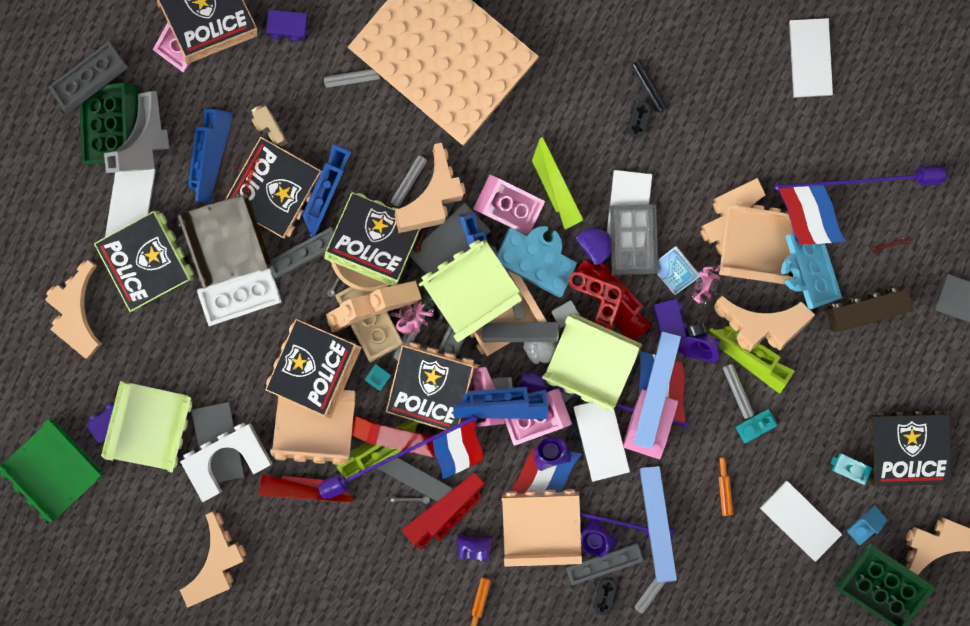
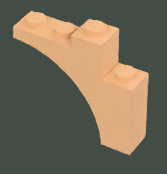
[395,143,465,233]
[700,178,766,255]
[45,260,102,359]
[326,281,422,332]
[714,296,815,352]
[180,510,246,608]
[906,518,970,575]

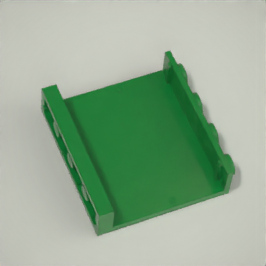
[0,418,104,523]

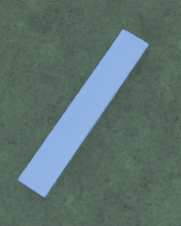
[633,332,681,449]
[640,466,677,583]

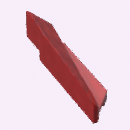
[577,260,652,341]
[258,474,354,503]
[402,474,485,550]

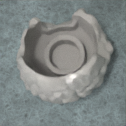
[523,342,558,364]

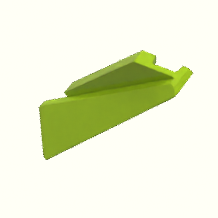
[532,137,583,229]
[708,326,795,394]
[334,419,419,478]

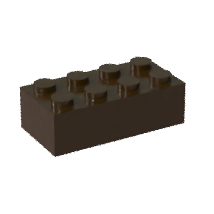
[826,286,914,332]

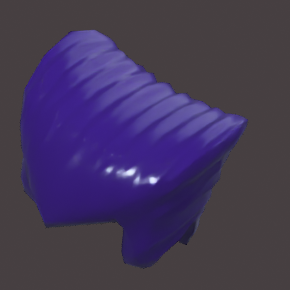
[577,228,612,265]
[535,436,571,471]
[580,519,617,558]
[457,533,493,562]

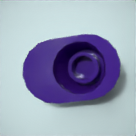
[678,333,720,363]

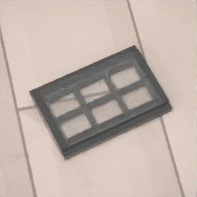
[610,204,658,275]

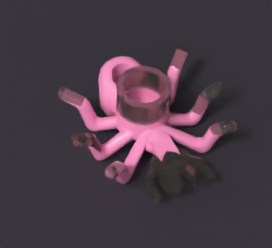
[692,265,722,309]
[389,292,436,336]

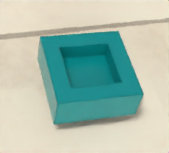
[365,364,391,391]

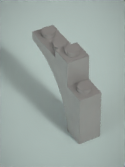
[104,91,169,173]

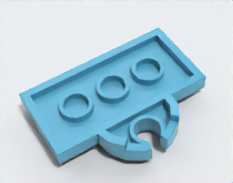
[496,226,577,298]
[781,233,842,309]

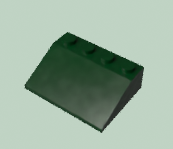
[79,83,139,165]
[835,544,936,626]

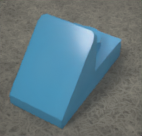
[846,505,887,545]

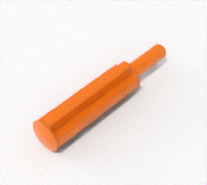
[719,457,733,516]
[471,577,492,626]

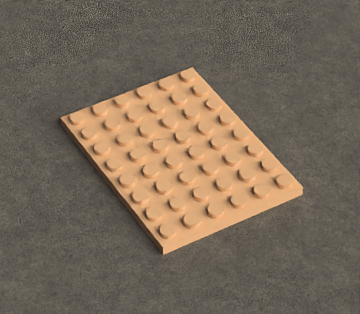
[348,0,539,146]

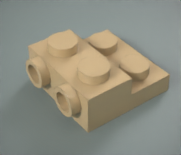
[251,105,288,147]

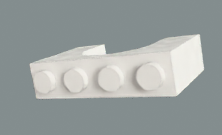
[180,423,273,502]

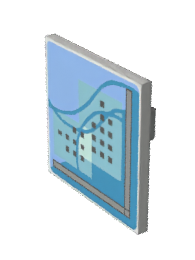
[658,246,700,295]

